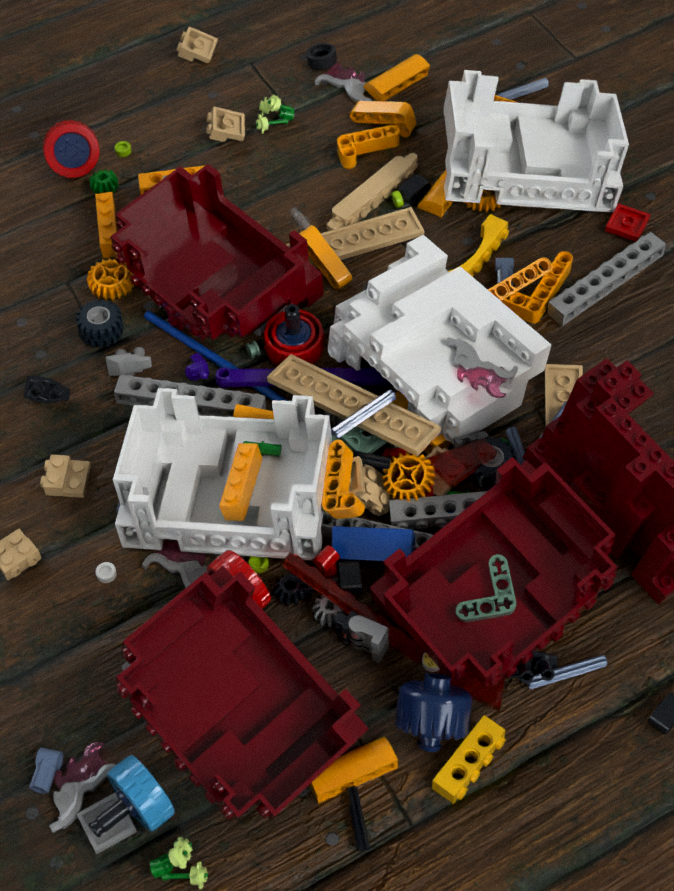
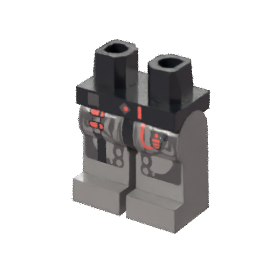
[334,611,389,663]

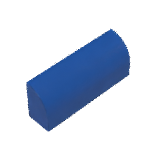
[332,526,416,561]

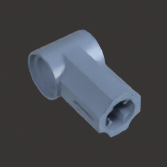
[495,258,514,286]
[30,748,63,794]

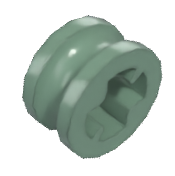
[245,340,261,359]

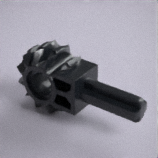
[273,571,340,607]

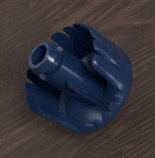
[395,673,472,752]

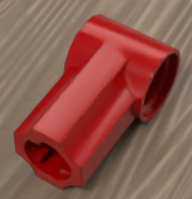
[313,545,340,578]

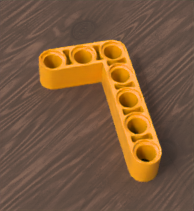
[496,251,573,323]
[488,257,552,301]

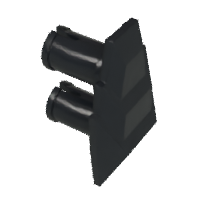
[24,376,71,404]
[508,650,558,683]

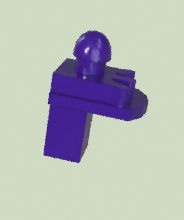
[185,352,210,382]

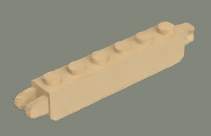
[326,153,418,231]

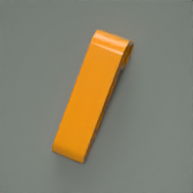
[349,101,417,137]
[337,125,400,169]
[299,225,352,290]
[322,440,365,519]

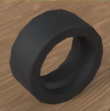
[306,42,337,70]

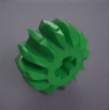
[90,169,118,194]

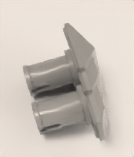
[105,347,152,376]

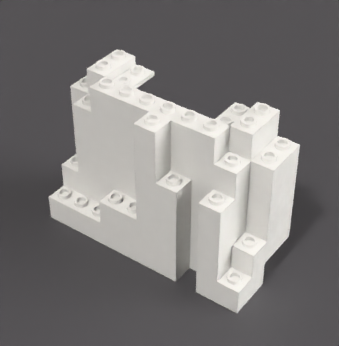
[443,70,629,213]
[328,235,551,444]
[113,388,332,560]

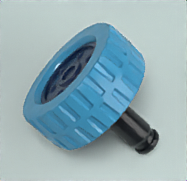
[88,755,175,838]

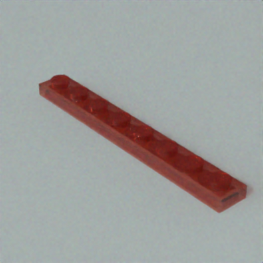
[283,552,425,663]

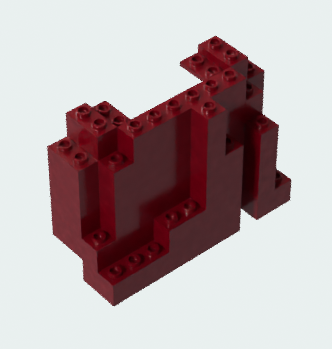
[110,164,324,341]
[523,358,674,605]
[369,457,618,688]
[116,566,368,821]

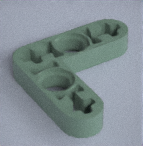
[456,555,516,623]

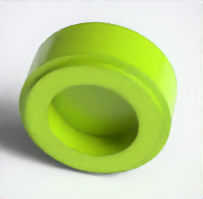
[114,141,131,157]
[391,190,404,208]
[248,556,269,573]

